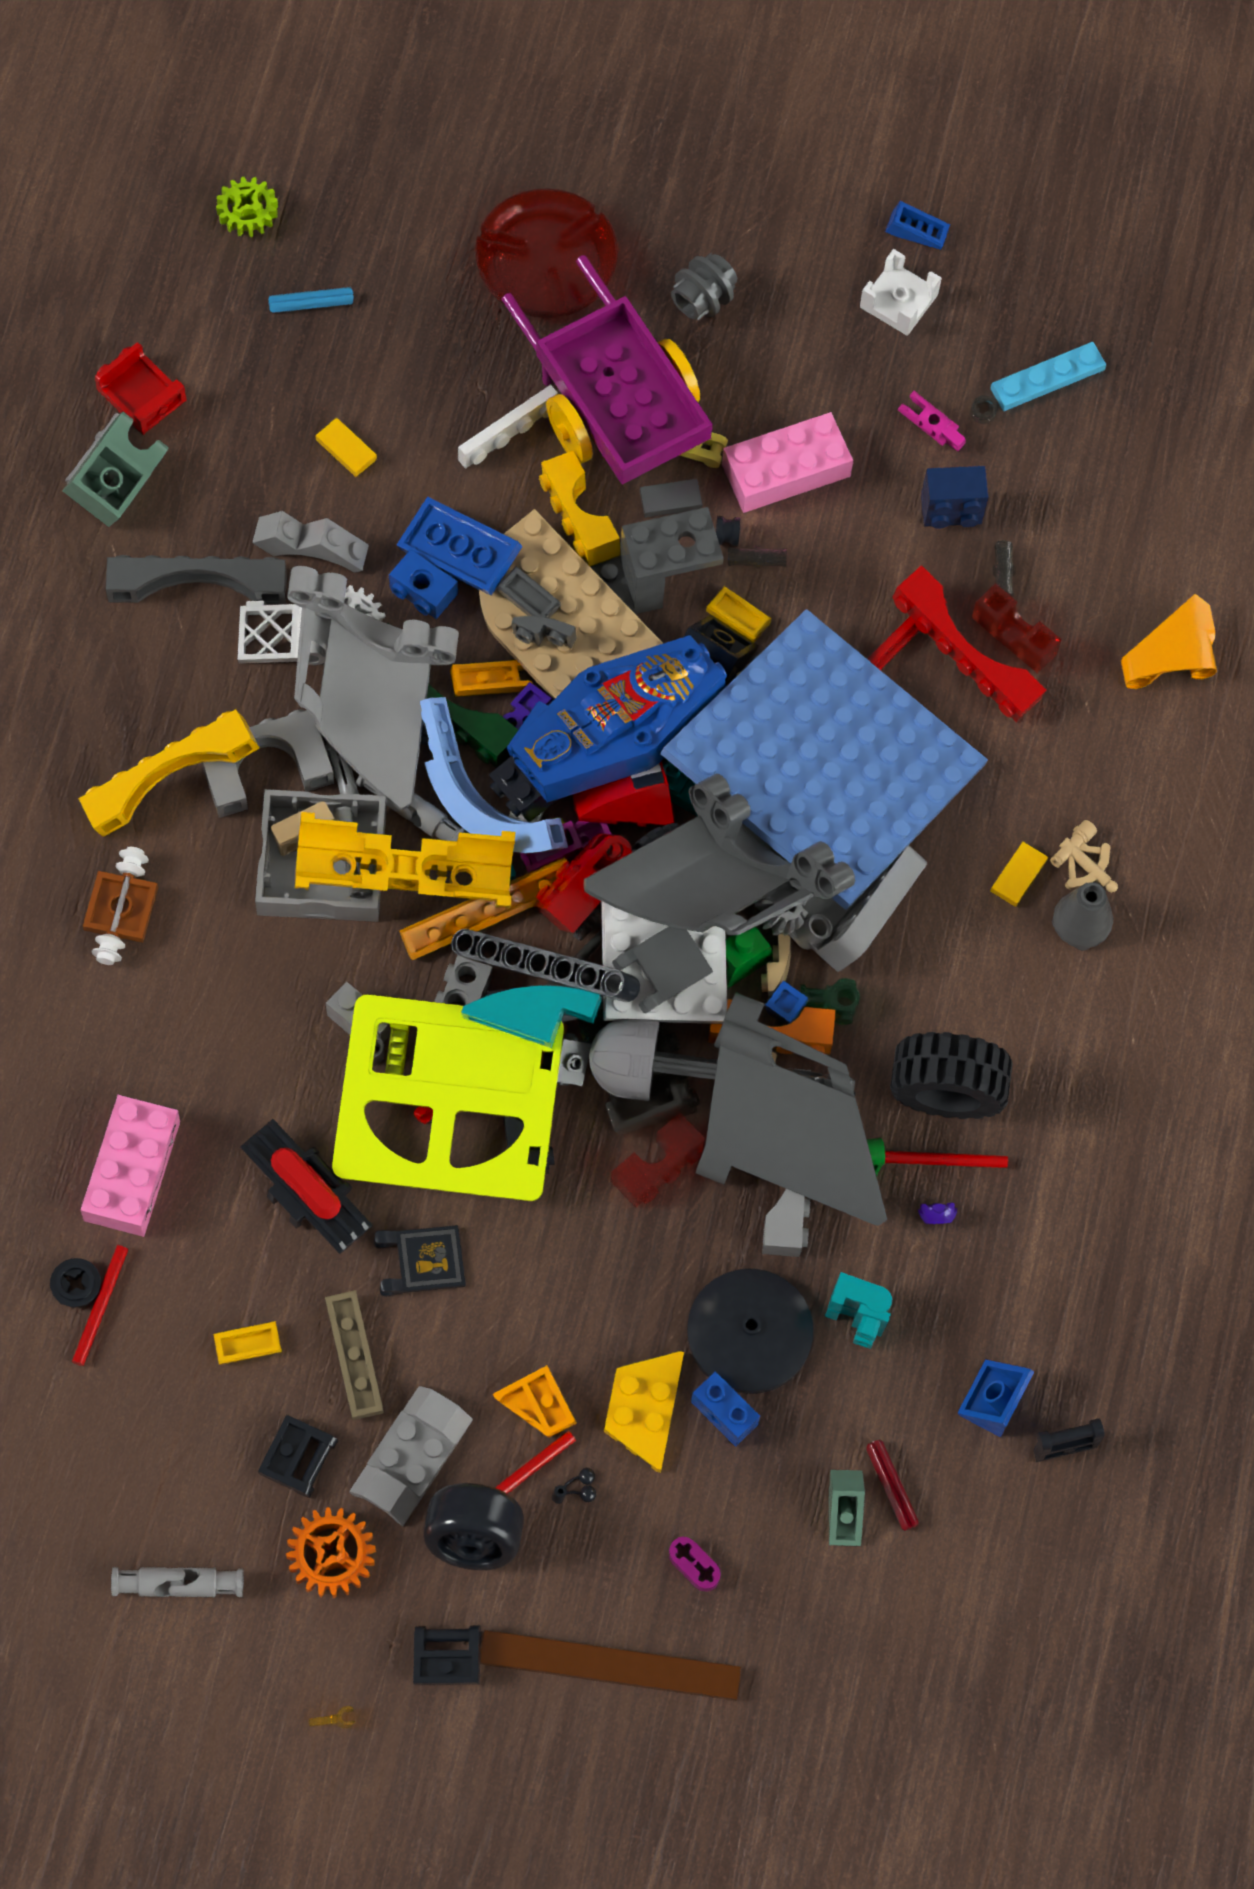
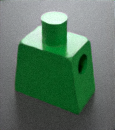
[725,927,773,989]

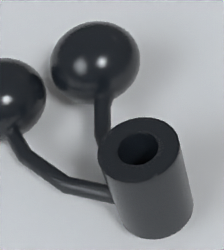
[552,1468,596,1504]

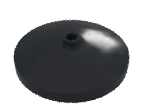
[687,1269,813,1394]

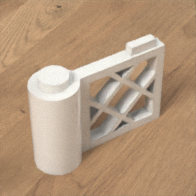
[238,601,326,665]

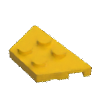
[604,1351,684,1472]

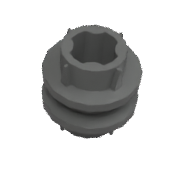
[671,253,737,321]

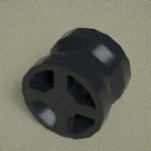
[716,516,741,547]

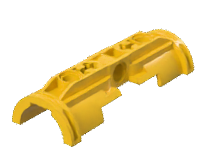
[295,812,516,909]

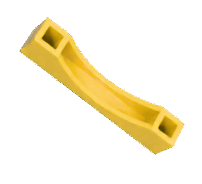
[78,709,260,837]

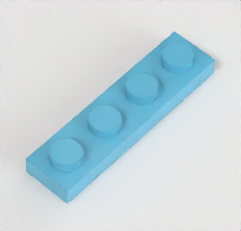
[990,342,1106,412]

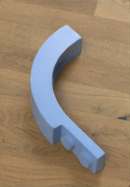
[420,697,568,853]

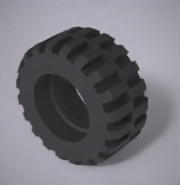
[890,1032,1013,1119]

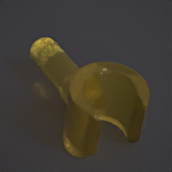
[309,1706,355,1729]

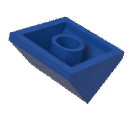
[957,1359,1034,1438]

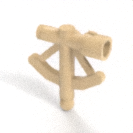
[1050,820,1118,893]

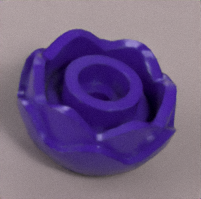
[918,1202,957,1224]

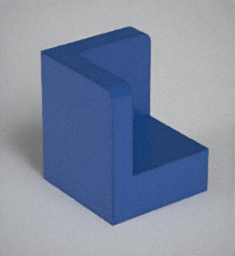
[765,981,809,1025]

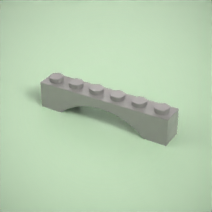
[762,1068,811,1257]

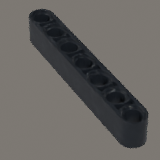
[451,929,640,1002]

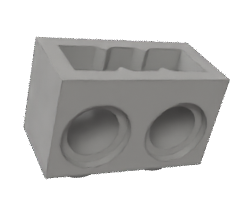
[435,955,492,1005]

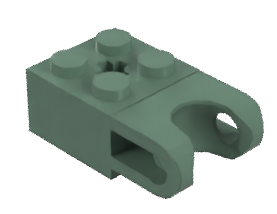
[62,412,169,527]

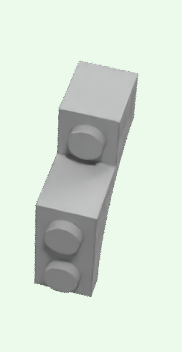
[252,511,369,573]

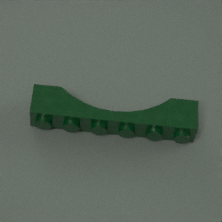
[387,623,518,768]

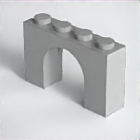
[201,709,334,818]

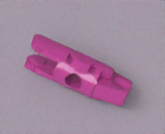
[897,391,966,451]

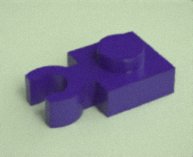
[503,682,553,730]

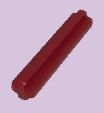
[866,1440,919,1531]

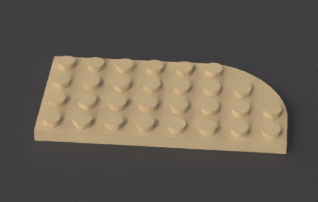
[479,509,663,700]

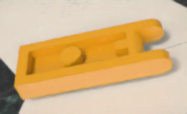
[450,660,533,697]

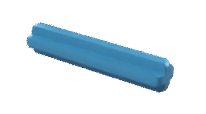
[268,287,354,313]

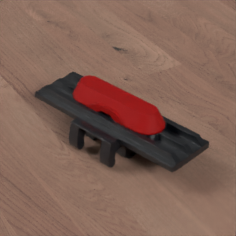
[240,1119,373,1254]

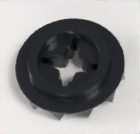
[50,1258,101,1309]

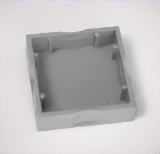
[255,789,387,922]

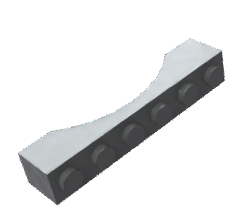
[106,555,287,605]

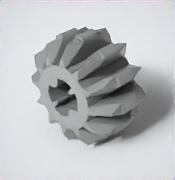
[754,898,809,936]

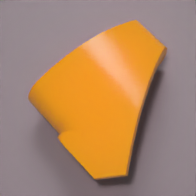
[1121,594,1217,689]

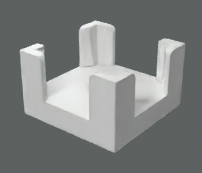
[860,249,941,336]

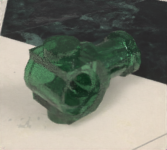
[800,978,860,1025]

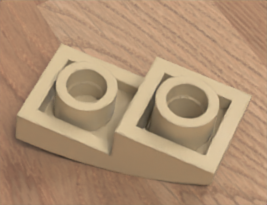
[761,934,791,1000]

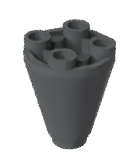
[1052,882,1114,951]

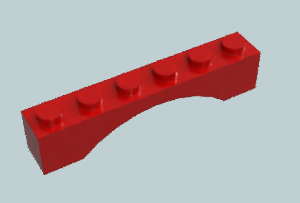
[892,565,1047,722]

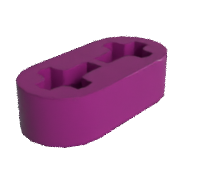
[669,1537,721,1592]

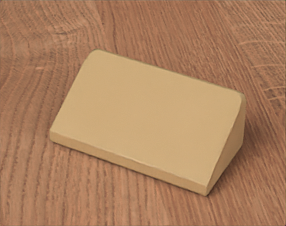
[271,801,334,856]

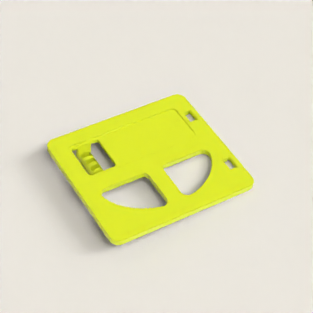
[332,995,564,1201]

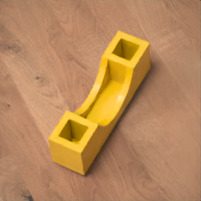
[539,450,620,566]

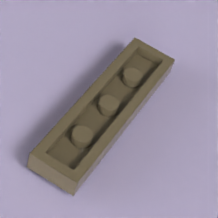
[325,1290,384,1420]

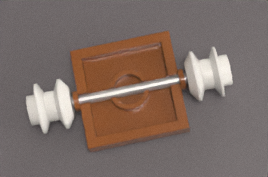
[83,847,158,965]

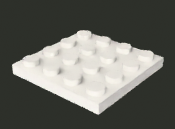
[602,902,727,1024]

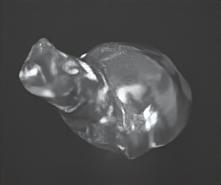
[573,902,602,941]

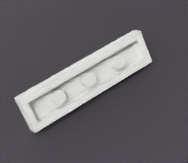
[458,385,558,469]

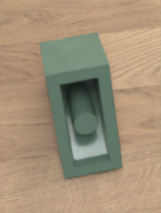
[829,1470,865,1546]

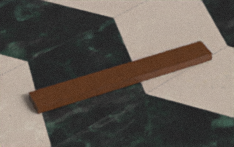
[480,1630,741,1701]

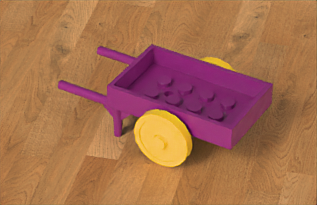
[502,255,713,485]

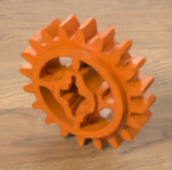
[286,1507,376,1598]

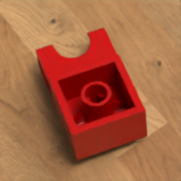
[533,833,632,933]

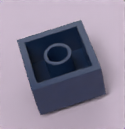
[921,466,988,529]

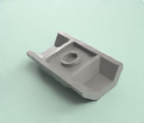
[349,1386,473,1526]

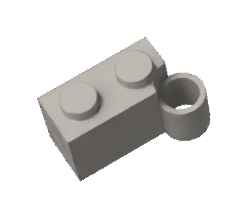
[326,982,391,1066]

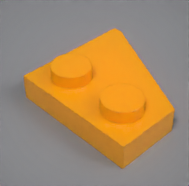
[493,1365,577,1438]

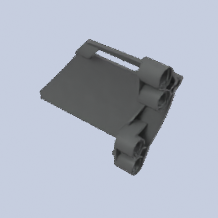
[696,992,887,1226]

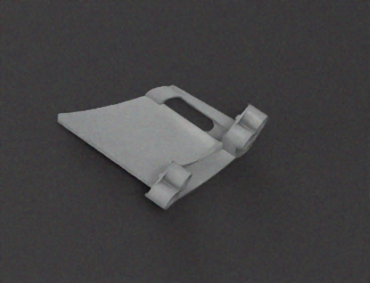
[287,566,459,810]

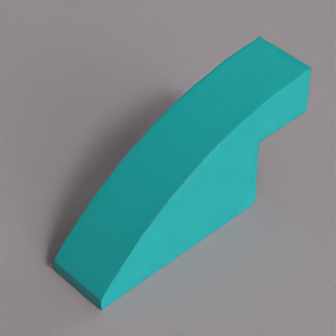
[461,986,602,1048]

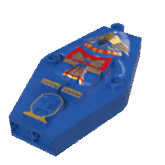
[511,635,727,803]

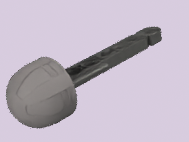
[589,1019,856,1101]

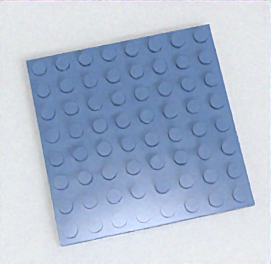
[660,609,988,910]

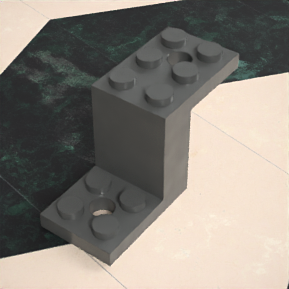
[590,507,724,614]

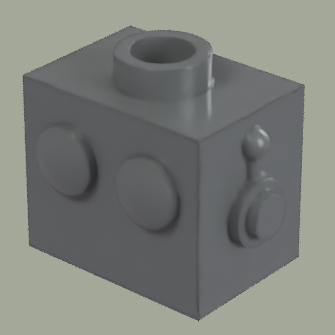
[542,1032,591,1086]

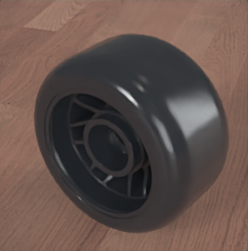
[423,1483,524,1570]

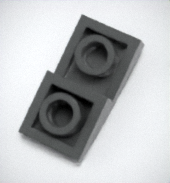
[512,616,577,648]

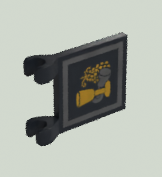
[374,1225,466,1297]

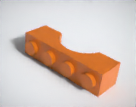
[708,999,835,1055]

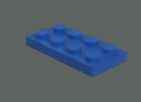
[397,496,523,596]

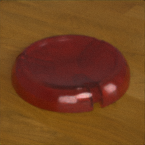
[475,189,618,318]

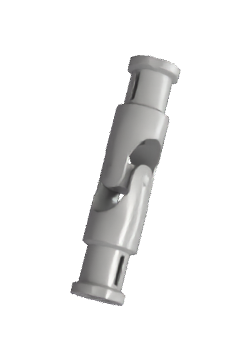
[356,775,468,841]
[111,1567,244,1597]

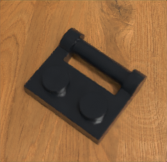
[258,1414,338,1498]
[1033,1418,1104,1462]
[413,1625,482,1685]

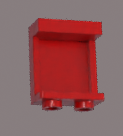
[95,342,186,435]

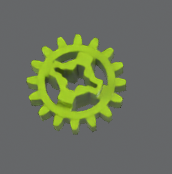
[216,177,278,237]

